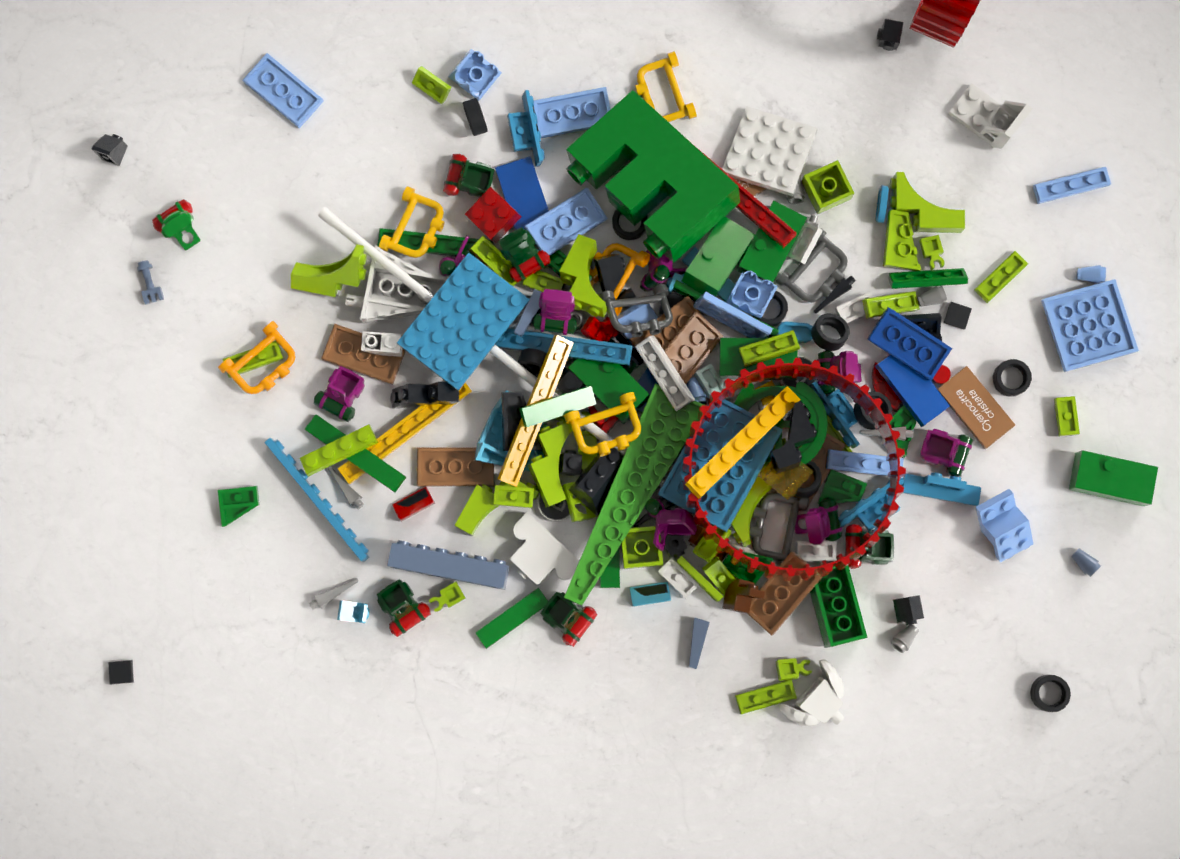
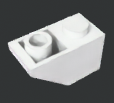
[361,331,403,357]

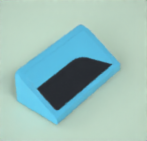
[630,582,671,607]

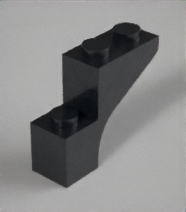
[390,382,459,409]
[769,401,817,474]

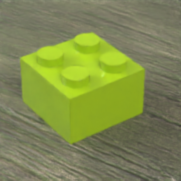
[802,160,855,215]
[621,526,663,569]

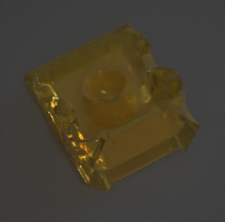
[758,461,814,500]

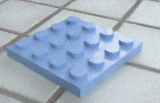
[1041,279,1139,372]

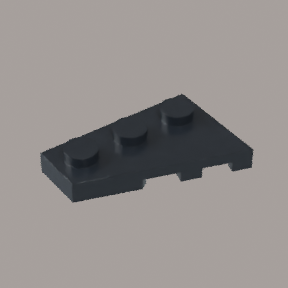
[501,392,542,451]

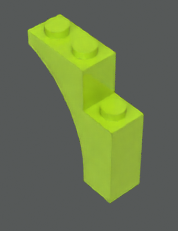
[890,172,965,233]
[559,234,607,318]
[291,244,367,297]
[528,419,573,507]
[730,463,784,547]
[454,478,540,536]

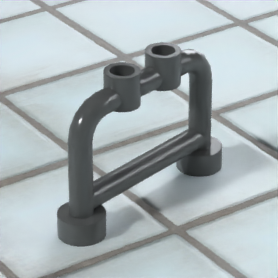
[775,228,848,303]
[599,284,673,338]
[750,493,810,561]

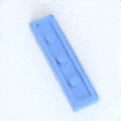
[1032,167,1111,204]
[826,449,904,476]

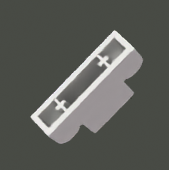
[510,512,579,585]

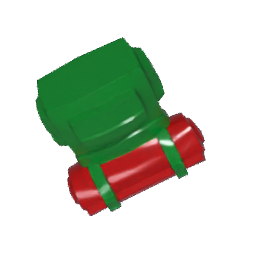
[152,199,201,250]

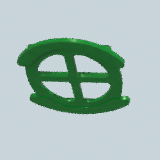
[734,382,828,467]

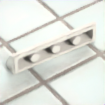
[635,335,695,411]

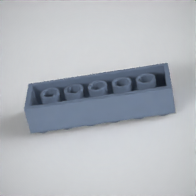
[387,540,510,590]

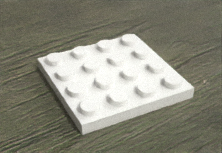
[722,106,818,197]

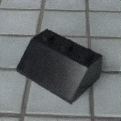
[569,447,624,516]

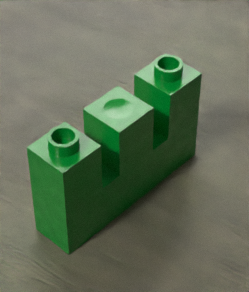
[566,90,740,263]

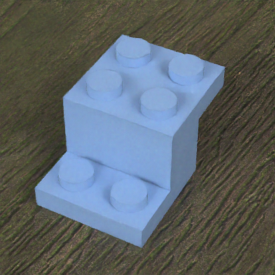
[976,489,1033,562]

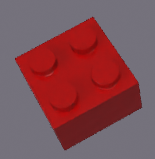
[465,187,522,244]

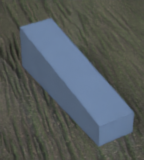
[514,289,542,337]
[689,618,710,669]

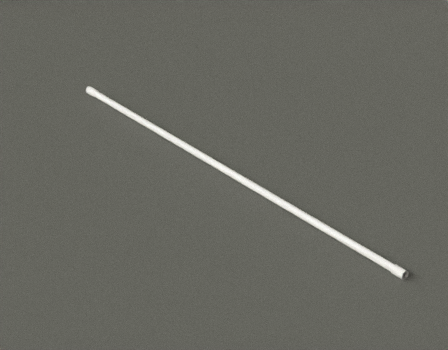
[318,207,758,555]

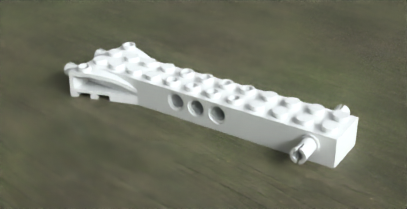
[345,245,595,360]

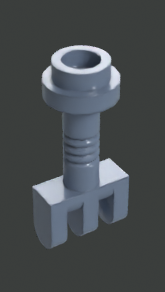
[137,260,164,305]

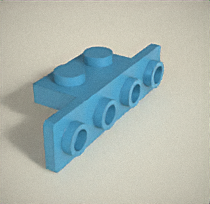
[507,90,545,167]
[809,382,860,449]
[903,473,981,506]
[838,477,904,531]

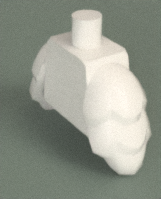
[779,659,844,726]

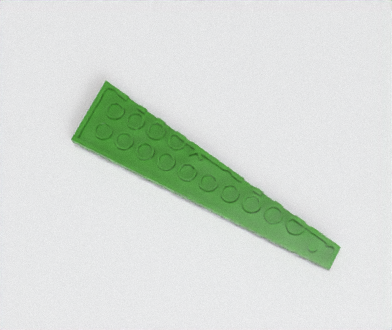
[564,383,706,606]

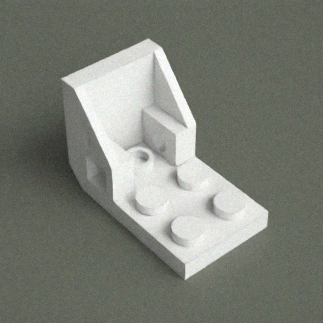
[948,83,1033,149]

